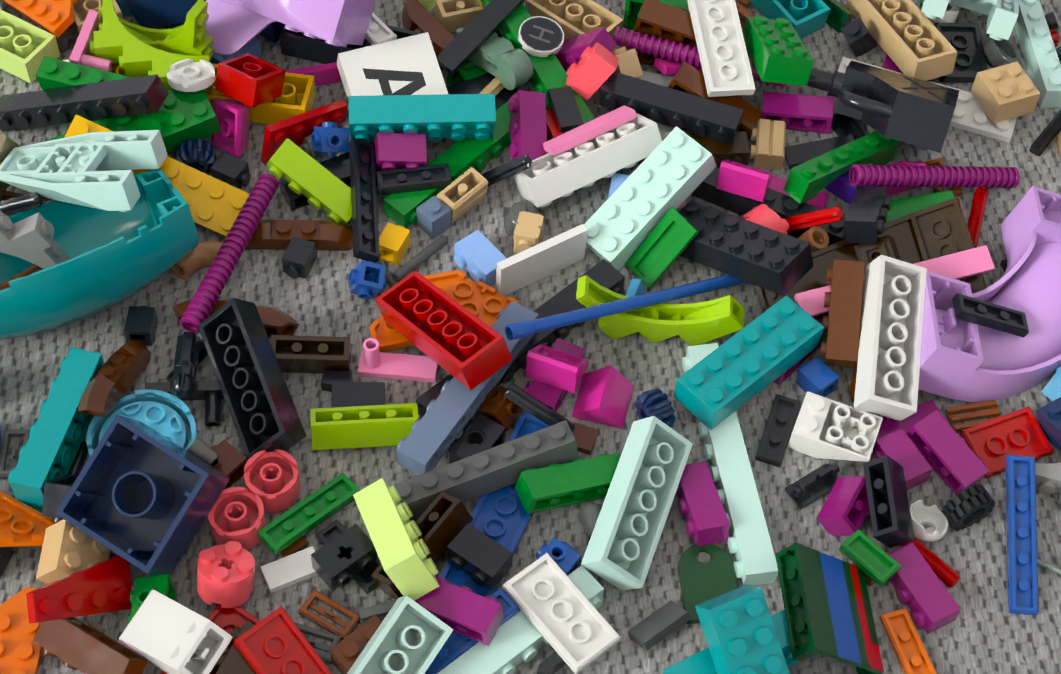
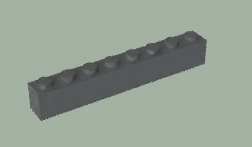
[389,420,579,521]

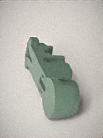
[454,27,533,90]

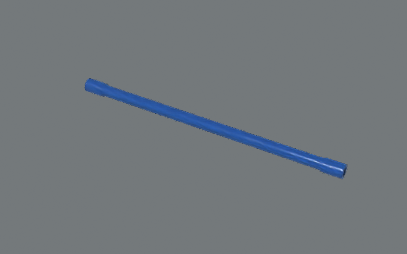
[505,275,749,340]

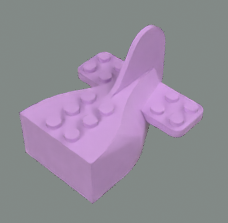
[205,0,376,55]

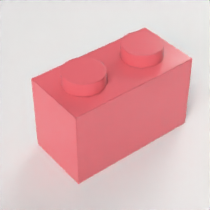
[566,42,619,101]

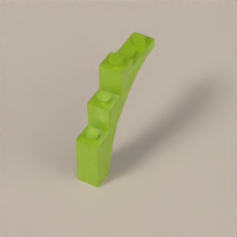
[90,0,213,91]
[118,0,214,59]
[576,275,744,346]

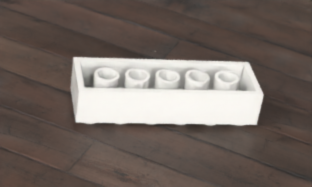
[513,113,662,208]
[854,255,927,421]

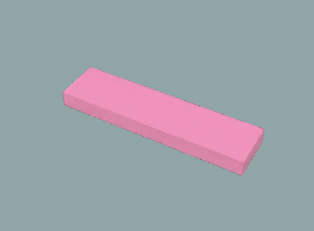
[542,105,637,156]

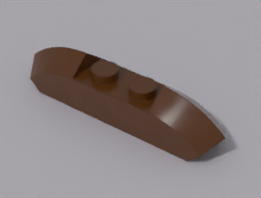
[402,0,467,66]
[245,220,353,251]
[172,300,299,338]
[78,339,151,416]

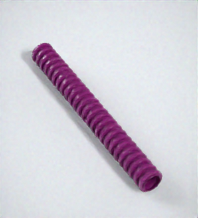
[613,27,786,90]
[849,164,1020,188]
[180,174,279,333]

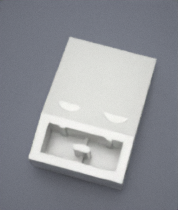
[787,391,883,462]
[119,590,233,674]

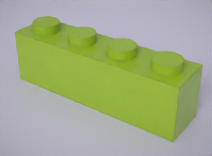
[266,138,352,225]
[310,403,419,451]

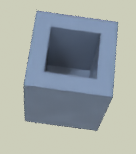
[416,196,451,239]

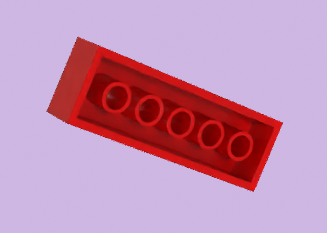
[375,270,512,391]

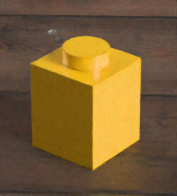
[379,222,411,265]

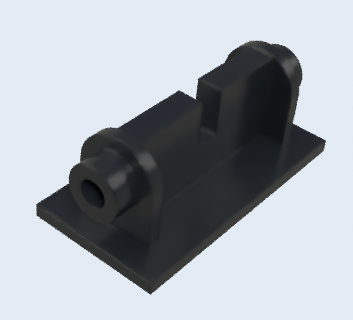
[784,463,840,509]

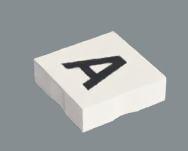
[337,32,448,144]

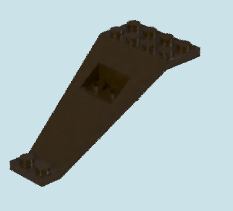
[755,197,987,313]

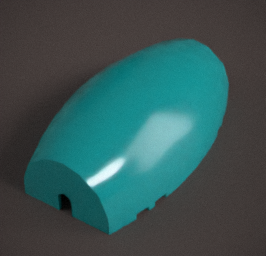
[0,168,199,340]

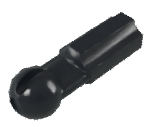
[169,332,201,398]

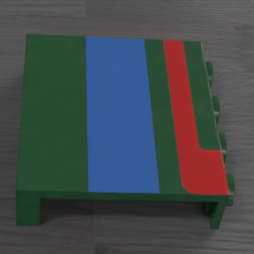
[775,542,884,674]

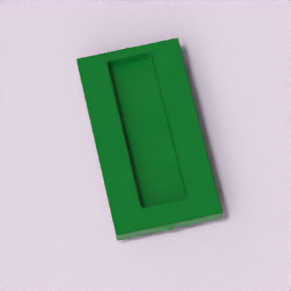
[625,207,699,289]

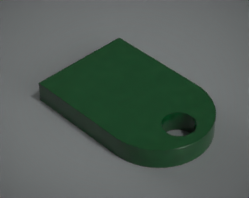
[678,544,738,624]

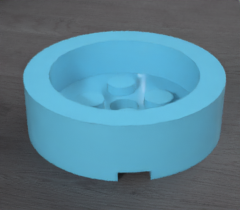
[86,389,199,456]

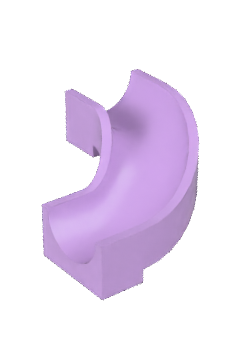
[918,186,1061,402]

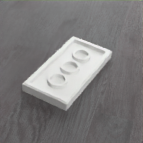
[496,224,588,296]
[502,553,621,674]

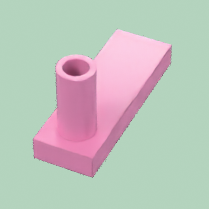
[69,10,112,72]
[358,338,438,383]

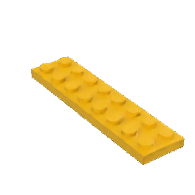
[64,115,249,238]

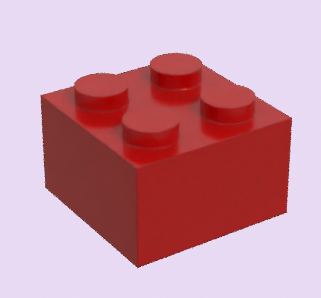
[215,53,286,108]

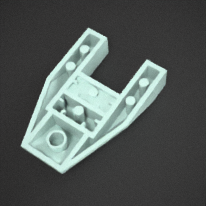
[921,0,1019,41]
[0,130,168,212]

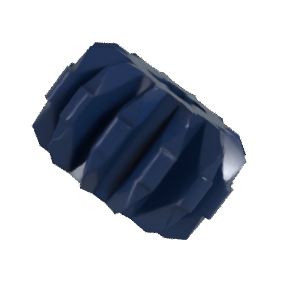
[176,138,217,173]
[635,389,676,428]

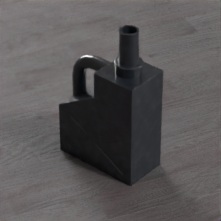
[807,60,959,153]

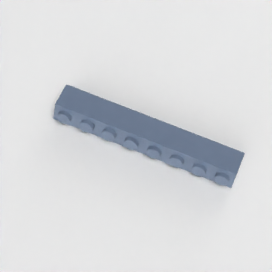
[396,301,539,476]

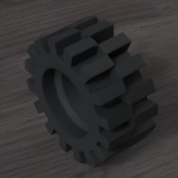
[941,484,995,531]

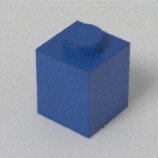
[795,357,839,397]

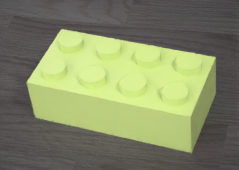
[0,9,60,83]
[353,478,439,601]

